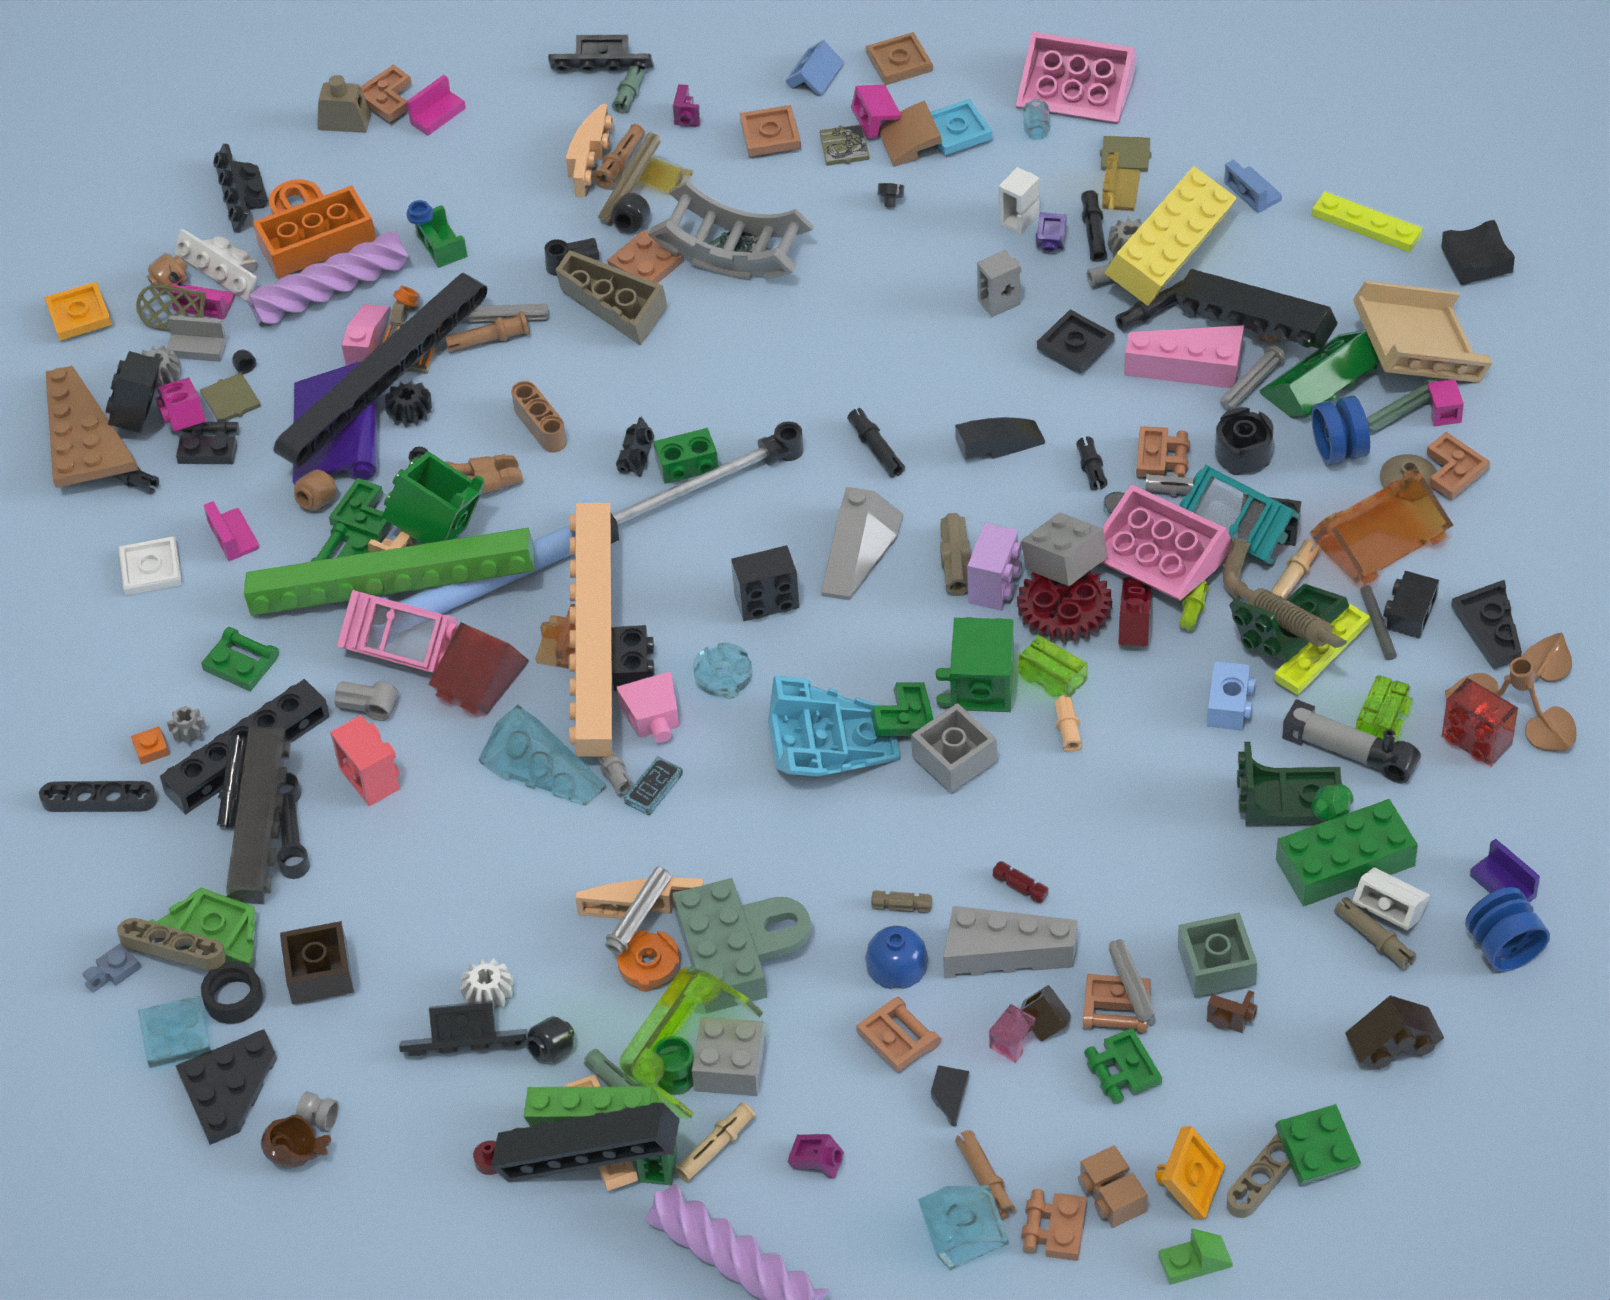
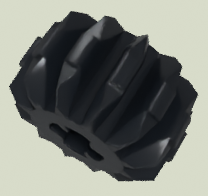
[385,380,432,427]

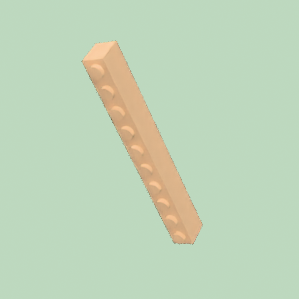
[569,503,612,757]

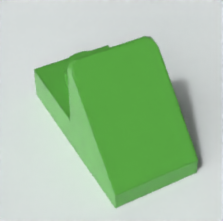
[1158,1229,1233,1285]

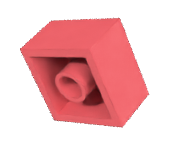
[330,715,400,806]

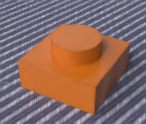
[131,726,169,765]

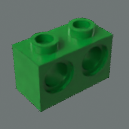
[653,428,718,484]

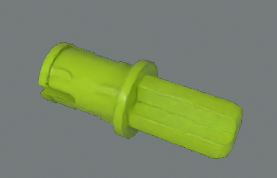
[1179,580,1209,631]

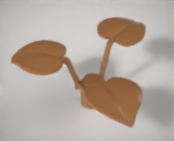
[1445,632,1577,751]

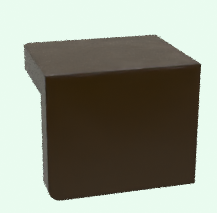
[1019,985,1071,1041]

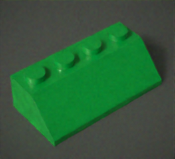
[1259,329,1380,418]

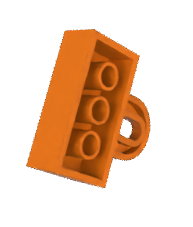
[253,179,376,278]

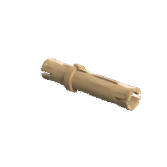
[1270,539,1320,600]
[674,1102,756,1183]

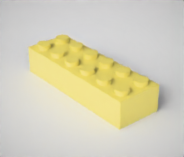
[1104,166,1237,306]

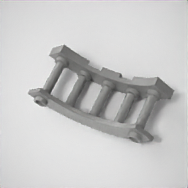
[648,181,814,279]

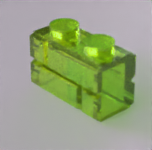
[1018,635,1088,698]
[1356,675,1414,739]

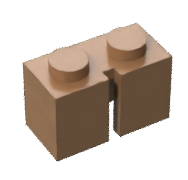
[1078,1145,1148,1228]

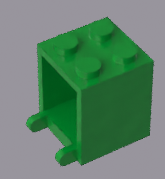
[382,451,485,544]
[935,617,1014,712]

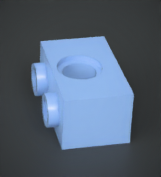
[1207,661,1255,730]

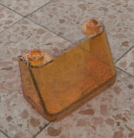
[1309,467,1454,585]

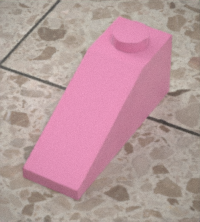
[342,304,391,366]

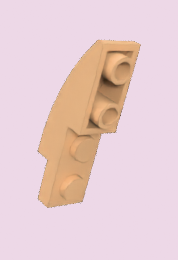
[566,104,613,197]

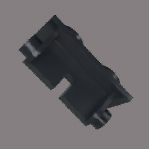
[616,417,654,477]

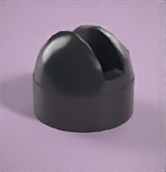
[232,349,256,374]

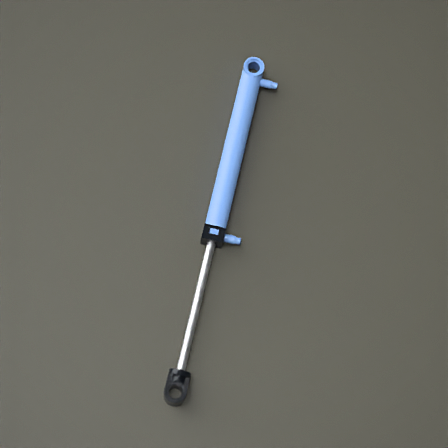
[369,421,804,645]

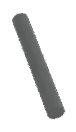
[1360,585,1397,660]

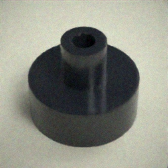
[877,183,904,207]

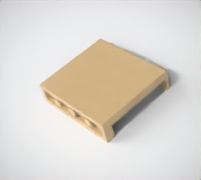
[1353,280,1492,383]

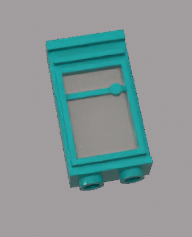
[1179,464,1301,566]

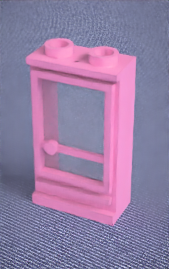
[337,590,459,675]

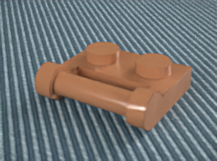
[1083,974,1150,1033]
[856,997,941,1073]

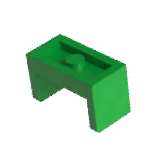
[415,205,468,268]

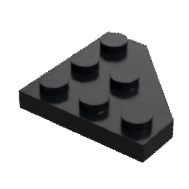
[175,1029,277,1145]

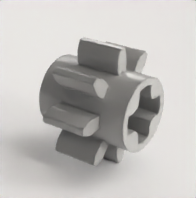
[167,706,206,744]

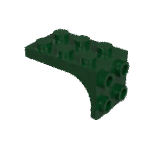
[1229,584,1349,662]
[1237,742,1342,825]

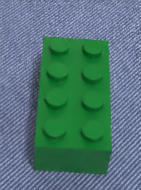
[1276,799,1418,907]

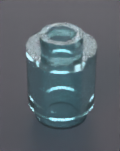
[1023,100,1051,140]

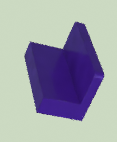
[1469,839,1540,903]

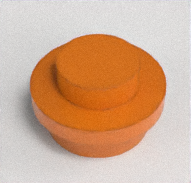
[393,286,420,309]

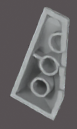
[821,487,903,600]

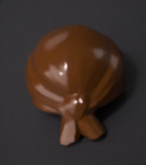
[261,1114,331,1168]

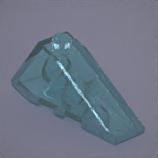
[479,704,606,806]

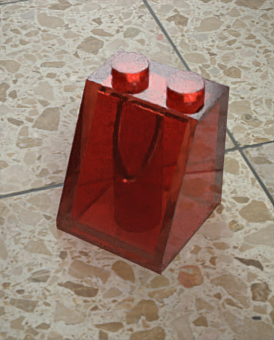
[428,622,529,715]

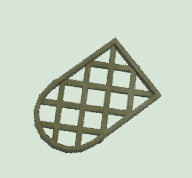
[136,284,206,331]

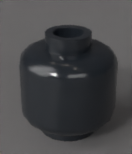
[611,193,650,233]
[526,1016,574,1063]

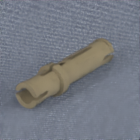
[1334,897,1417,969]

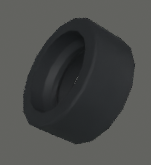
[201,962,263,1024]

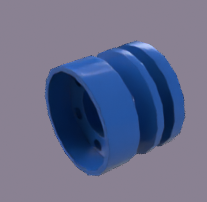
[1465,887,1550,972]

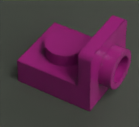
[673,84,701,127]
[787,1134,844,1178]

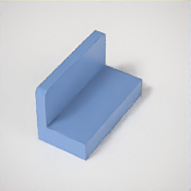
[785,40,844,96]
[1224,159,1282,213]

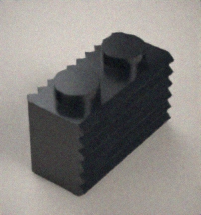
[1383,570,1440,639]

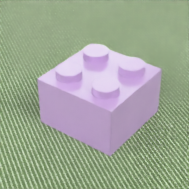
[967,523,1022,611]

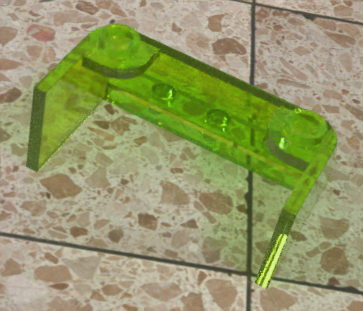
[619,967,763,1118]

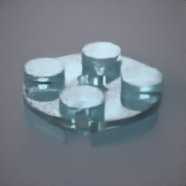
[693,643,753,699]

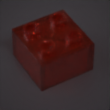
[1441,677,1518,767]

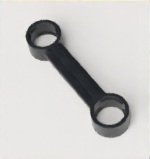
[268,772,310,879]

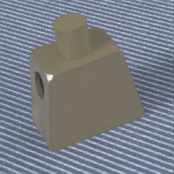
[317,75,371,133]

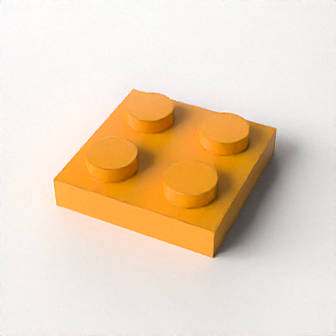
[44,282,112,341]

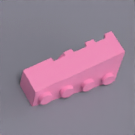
[1124,325,1244,388]

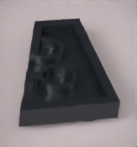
[1451,580,1522,669]

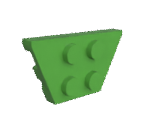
[149,887,256,968]

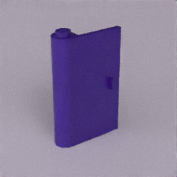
[293,362,376,485]

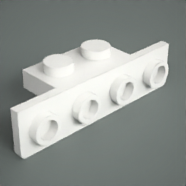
[174,229,257,301]

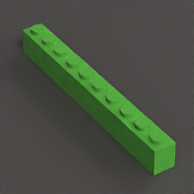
[243,527,535,616]

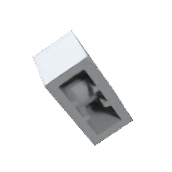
[977,250,1022,317]

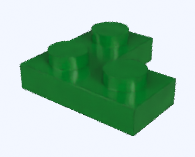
[329,478,392,540]
[870,682,933,736]

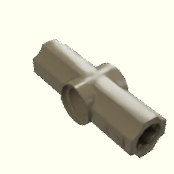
[940,513,971,596]

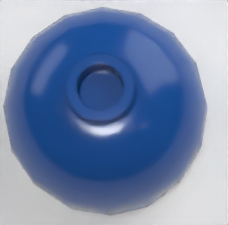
[865,925,928,989]

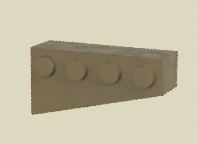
[556,250,667,346]

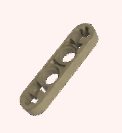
[117,918,226,970]
[1226,1133,1292,1218]

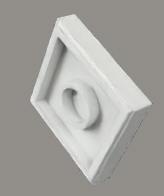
[118,536,182,596]

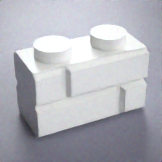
[1352,867,1430,931]

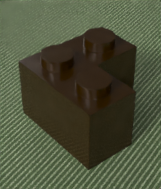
[1345,995,1444,1069]

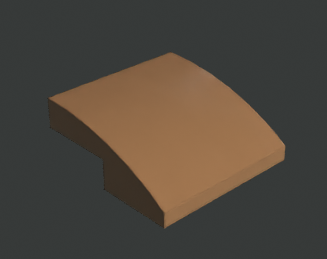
[878,101,942,167]

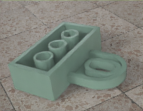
[672,878,811,1014]

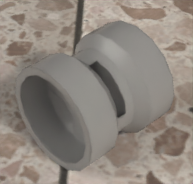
[296,1091,339,1131]

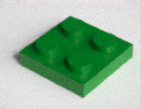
[1275,1104,1361,1185]

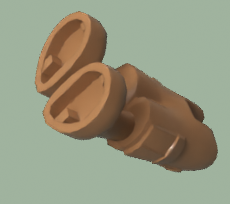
[444,454,523,495]

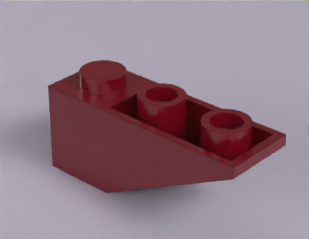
[1118,577,1152,646]

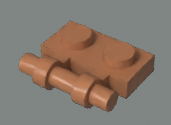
[1136,426,1190,477]
[1021,1189,1087,1261]

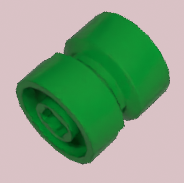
[652,1036,694,1095]

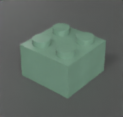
[1178,912,1257,997]

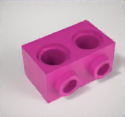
[155,377,206,431]

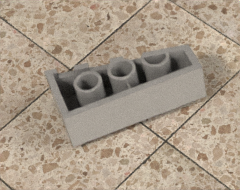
[943,906,1077,978]

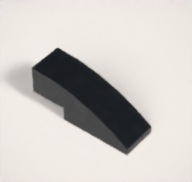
[955,417,1045,460]

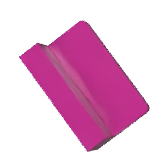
[407,75,466,136]
[851,85,901,138]
[170,285,235,320]
[203,501,259,561]

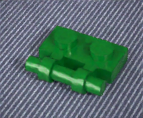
[1084,1028,1162,1104]

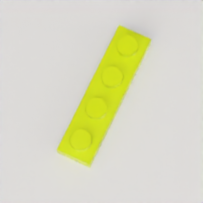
[1312,191,1423,253]
[1274,603,1370,696]

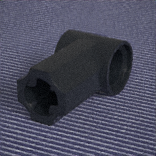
[544,238,599,276]

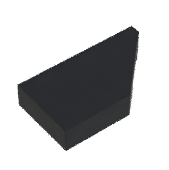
[931,1065,969,1127]

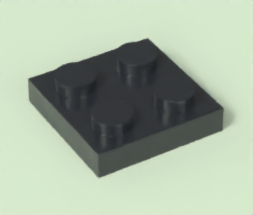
[1037,309,1115,373]

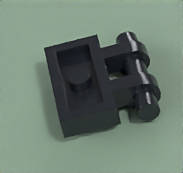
[176,419,239,464]

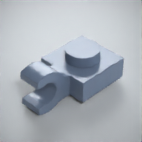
[82,943,141,993]

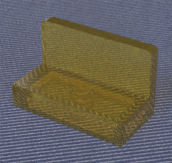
[635,151,694,192]
[1102,152,1140,211]

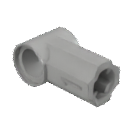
[334,681,398,721]

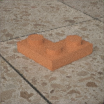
[361,64,412,123]
[1427,432,1490,500]

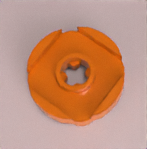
[617,930,680,992]

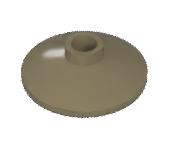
[1380,454,1437,500]

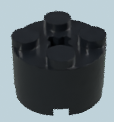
[1215,407,1274,475]

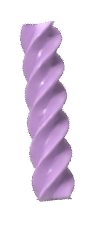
[247,232,409,327]
[645,1184,829,1300]

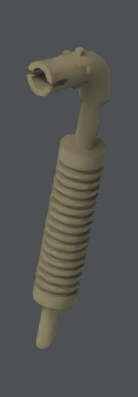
[1222,538,1347,648]

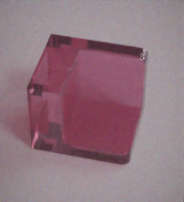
[989,1004,1036,1063]

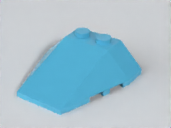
[768,676,900,777]

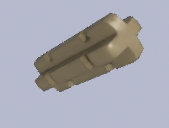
[871,890,932,912]

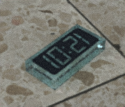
[624,756,683,816]

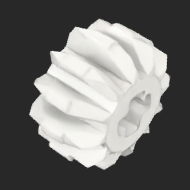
[460,958,514,1009]

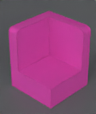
[1428,379,1464,427]

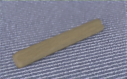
[598,132,661,225]

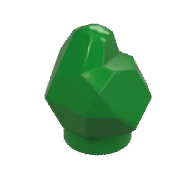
[1311,784,1353,822]

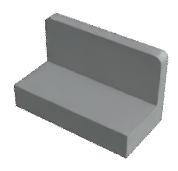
[166,315,227,362]

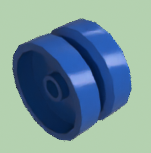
[1311,396,1370,465]

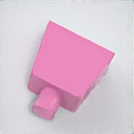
[616,672,679,743]

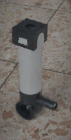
[1282,699,1421,784]

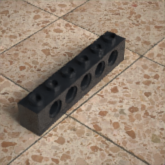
[160,679,330,815]

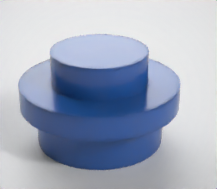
[406,200,433,225]

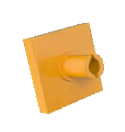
[1155,1126,1225,1220]

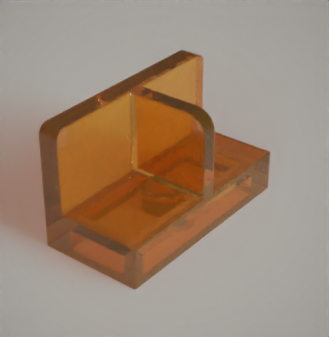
[535,604,575,669]

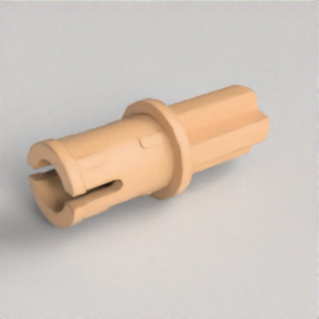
[1055,695,1082,752]

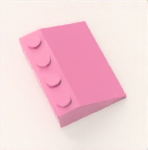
[1016,32,1137,124]
[1101,484,1232,601]

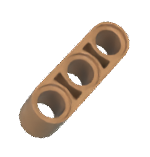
[511,381,567,452]

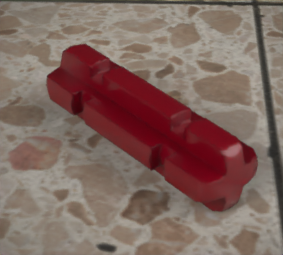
[992,861,1049,903]

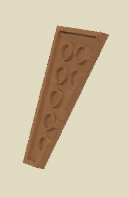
[46,366,139,488]

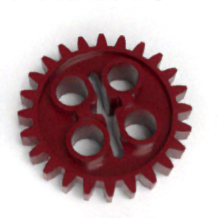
[1017,570,1112,643]

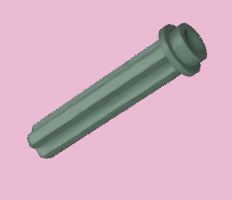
[1367,379,1438,433]

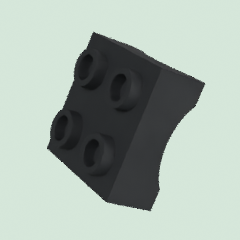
[1441,220,1515,285]

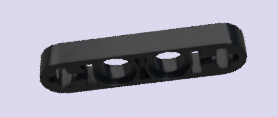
[39,781,157,812]

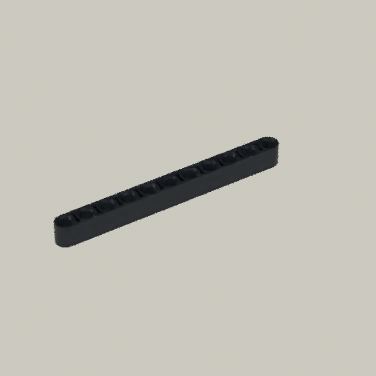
[273,273,488,467]

